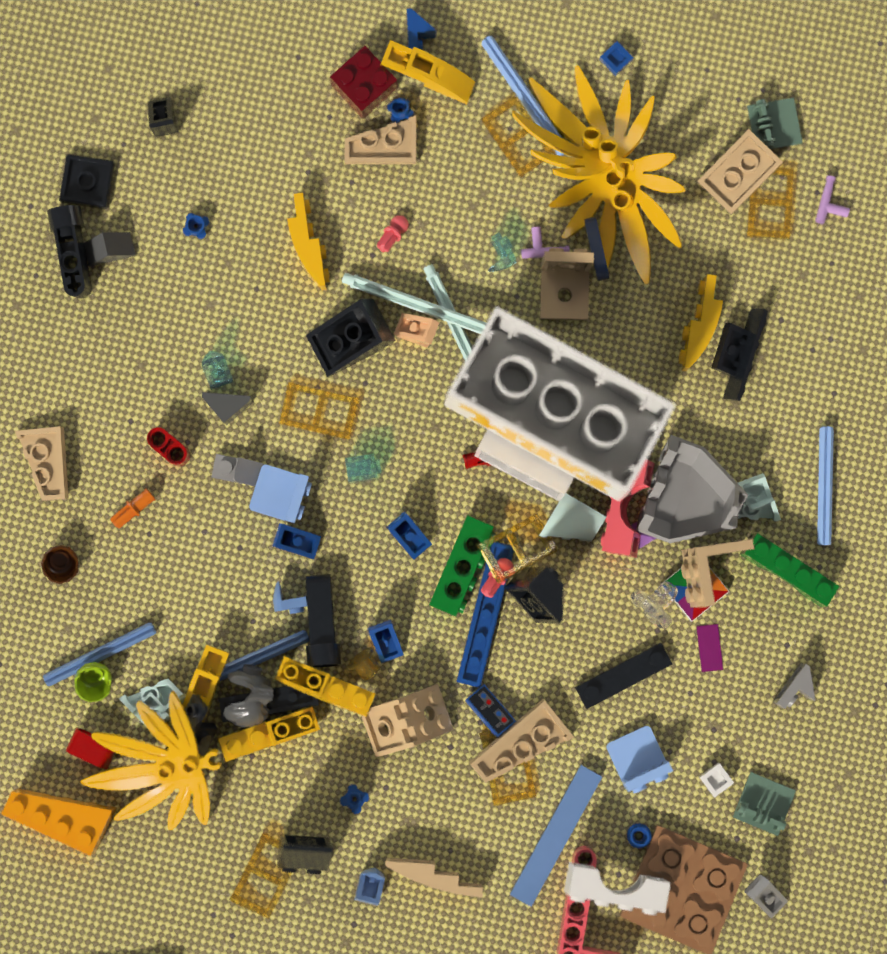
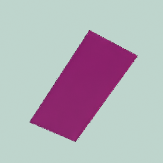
[696,624,723,672]

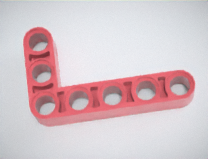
[556,846,621,954]

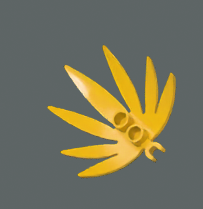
[512,65,655,180]
[549,153,686,285]
[81,691,222,830]

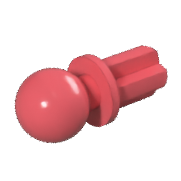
[377,215,409,253]
[481,558,514,598]

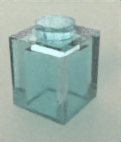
[345,454,382,484]

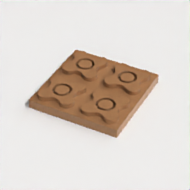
[619,824,748,954]

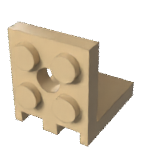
[540,248,594,321]
[681,539,754,607]
[362,684,454,757]

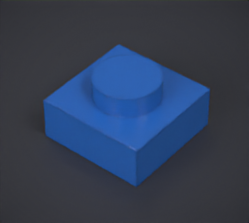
[599,41,633,76]

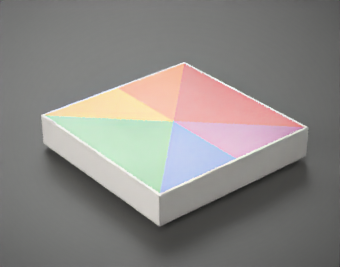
[661,567,729,622]

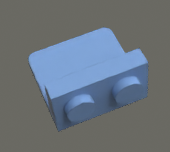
[249,464,312,524]
[606,726,673,793]

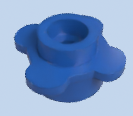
[387,98,414,123]
[183,213,209,239]
[340,784,369,814]

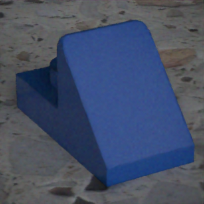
[407,9,436,50]
[386,511,432,560]
[272,523,321,559]

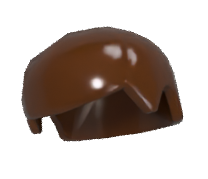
[41,545,79,584]

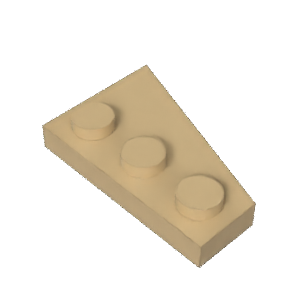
[345,115,416,165]
[15,426,69,501]

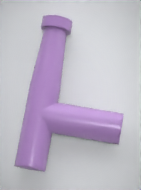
[815,175,850,224]
[521,227,570,259]

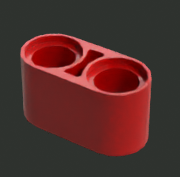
[147,427,190,467]
[65,728,116,770]

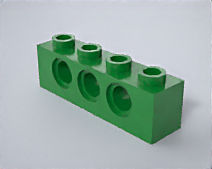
[429,515,496,617]

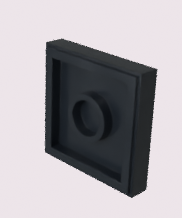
[59,154,115,209]

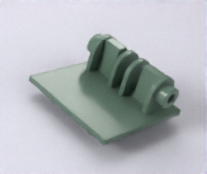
[747,98,803,149]
[733,772,796,836]

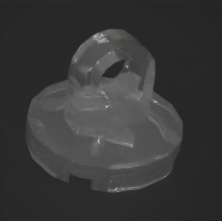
[630,581,678,629]

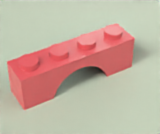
[601,459,655,558]

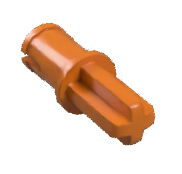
[110,488,156,529]

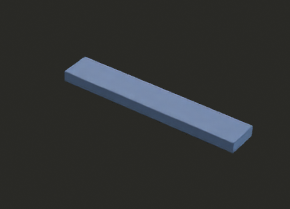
[509,764,602,907]

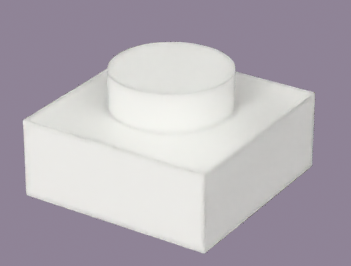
[699,763,734,798]

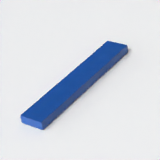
[456,541,515,688]

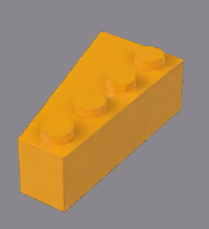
[1,789,117,856]

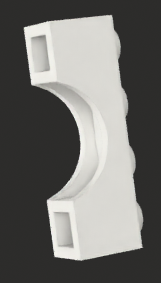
[564,862,671,915]

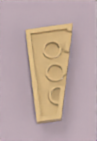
[469,699,575,783]

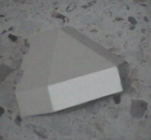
[636,435,748,543]

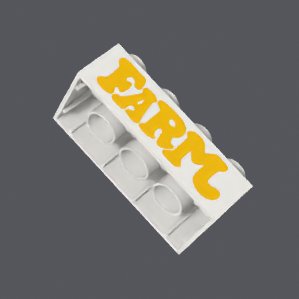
[444,307,675,501]

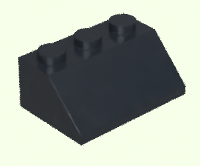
[504,566,564,624]

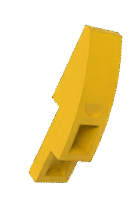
[381,40,475,104]
[287,193,330,290]
[679,274,723,371]
[183,644,230,722]
[275,656,375,717]
[217,706,320,762]

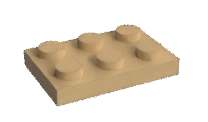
[697,129,783,215]

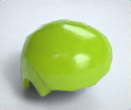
[74,662,112,702]

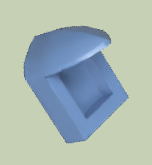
[273,581,307,614]
[354,868,385,906]

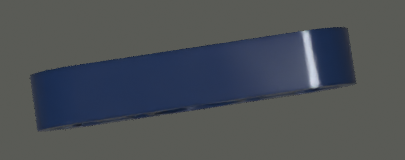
[584,216,610,281]

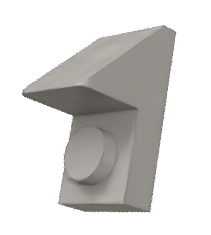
[211,454,264,487]
[773,663,815,709]
[745,875,788,919]

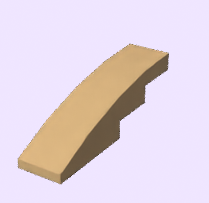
[385,858,483,898]

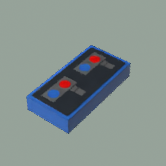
[465,684,516,738]

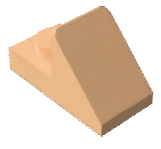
[393,313,440,348]

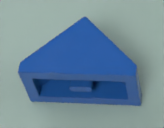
[367,620,404,663]

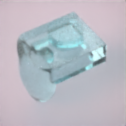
[488,232,517,272]
[201,351,233,390]

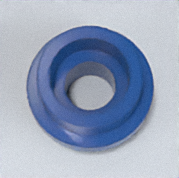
[627,823,651,848]

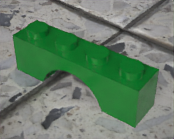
[739,533,840,607]

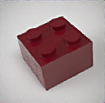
[330,46,398,119]

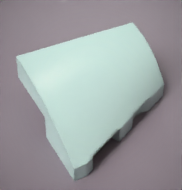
[738,473,781,521]
[539,493,606,542]
[120,678,186,725]

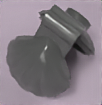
[223,664,273,728]

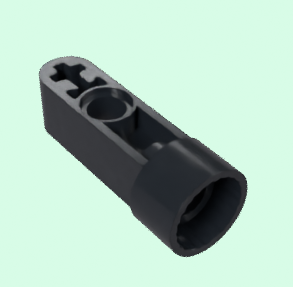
[47,205,92,299]
[306,574,341,668]

